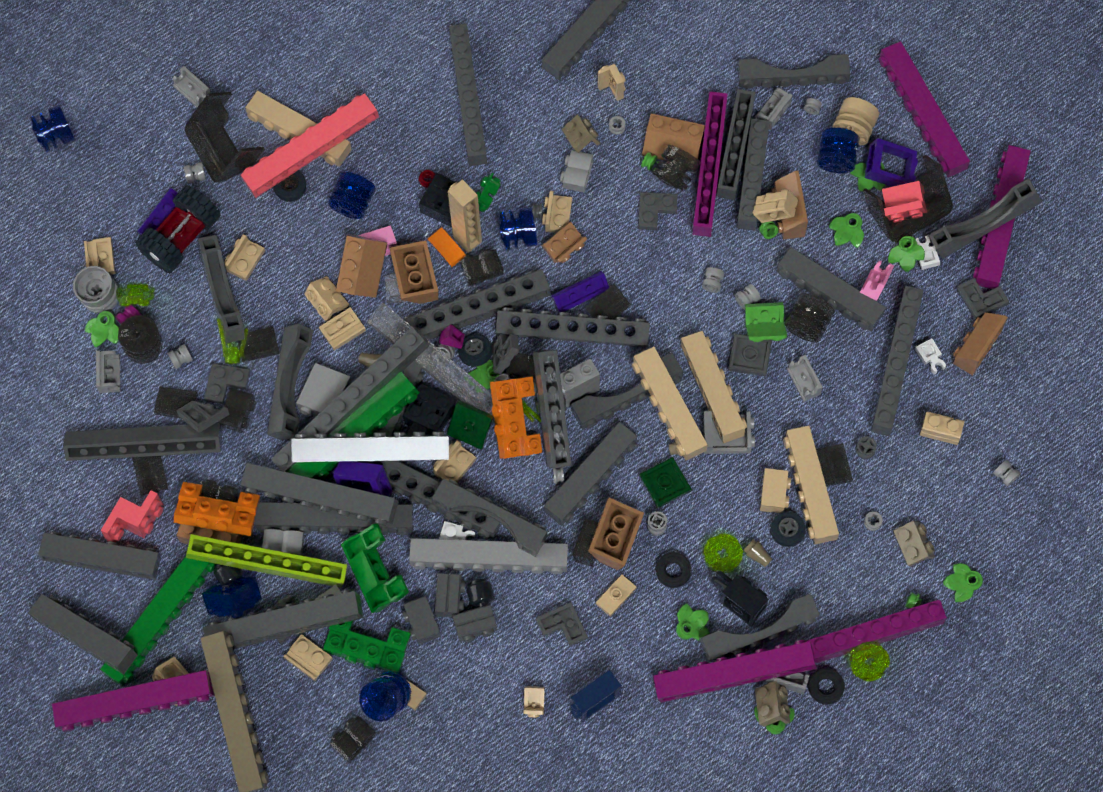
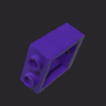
[864,138,918,187]
[333,461,392,497]

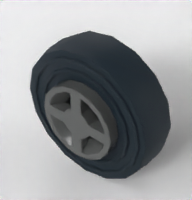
[458,334,492,367]
[770,511,806,547]

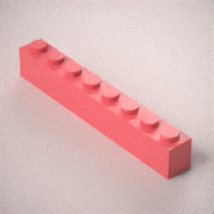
[240,93,379,198]

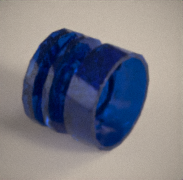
[30,105,75,152]
[817,127,860,174]
[328,172,376,219]
[498,207,537,251]
[359,671,412,722]

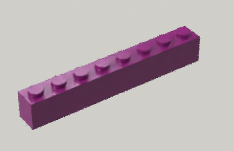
[879,41,970,177]
[692,91,728,237]
[973,145,1031,289]
[794,599,947,663]
[653,640,817,703]
[52,670,215,732]

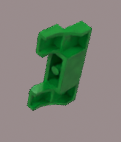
[341,524,409,613]
[323,620,411,674]

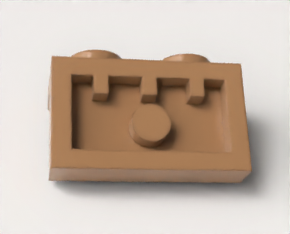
[541,222,587,263]

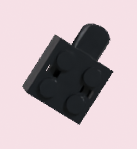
[419,173,456,227]
[403,384,456,435]
[711,570,768,627]

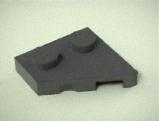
[177,401,230,433]

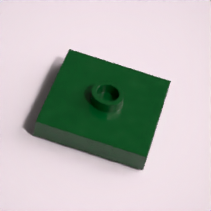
[447,401,493,450]
[639,457,692,509]

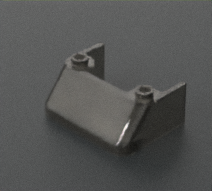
[185,92,265,183]
[863,155,953,243]

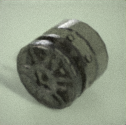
[652,144,701,191]
[785,293,835,343]
[118,315,163,364]

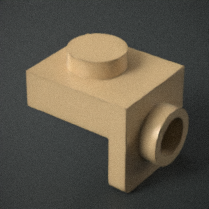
[523,686,545,718]

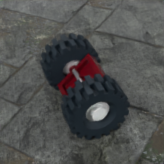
[135,185,221,274]

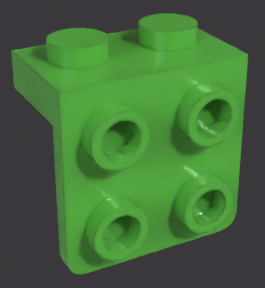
[745,302,787,342]

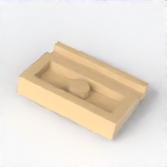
[84,237,116,275]
[319,307,366,351]
[283,634,333,681]

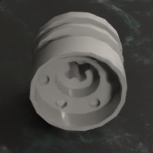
[73,266,120,313]

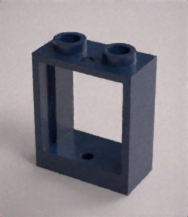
[570,670,622,723]

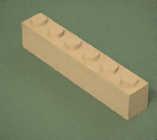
[245,90,352,167]
[448,179,482,253]
[681,331,747,444]
[632,347,707,461]
[783,426,839,545]

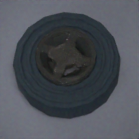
[273,171,306,202]

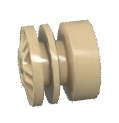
[832,97,880,145]

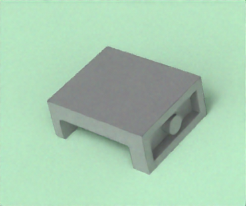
[560,359,600,407]
[296,363,352,416]
[703,411,755,454]

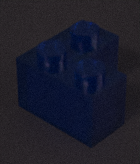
[202,577,262,618]

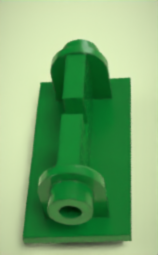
[475,172,501,212]

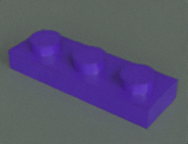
[136,188,178,235]
[551,271,610,312]

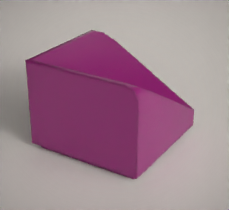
[439,324,465,349]

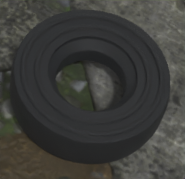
[656,552,691,588]
[808,668,845,705]

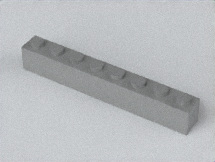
[409,538,568,574]

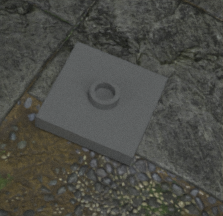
[728,333,772,377]

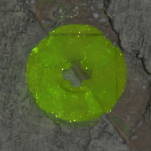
[116,283,155,306]
[703,533,743,573]
[849,641,890,682]

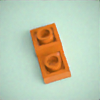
[428,227,466,267]

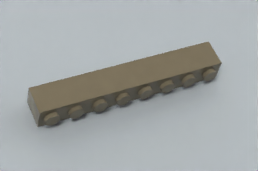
[200,631,269,792]

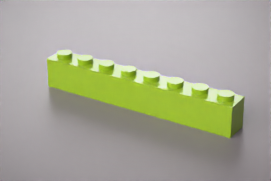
[186,534,347,588]

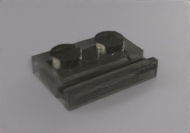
[585,284,632,320]
[238,327,280,363]
[154,386,198,418]
[816,443,853,487]
[132,456,168,496]

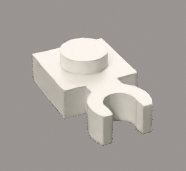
[916,236,940,270]
[915,339,946,375]
[439,521,475,540]

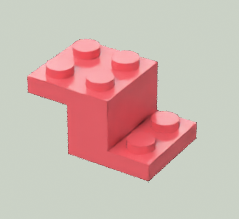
[882,181,927,223]
[101,490,164,543]

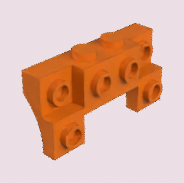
[490,376,542,459]
[174,482,260,536]

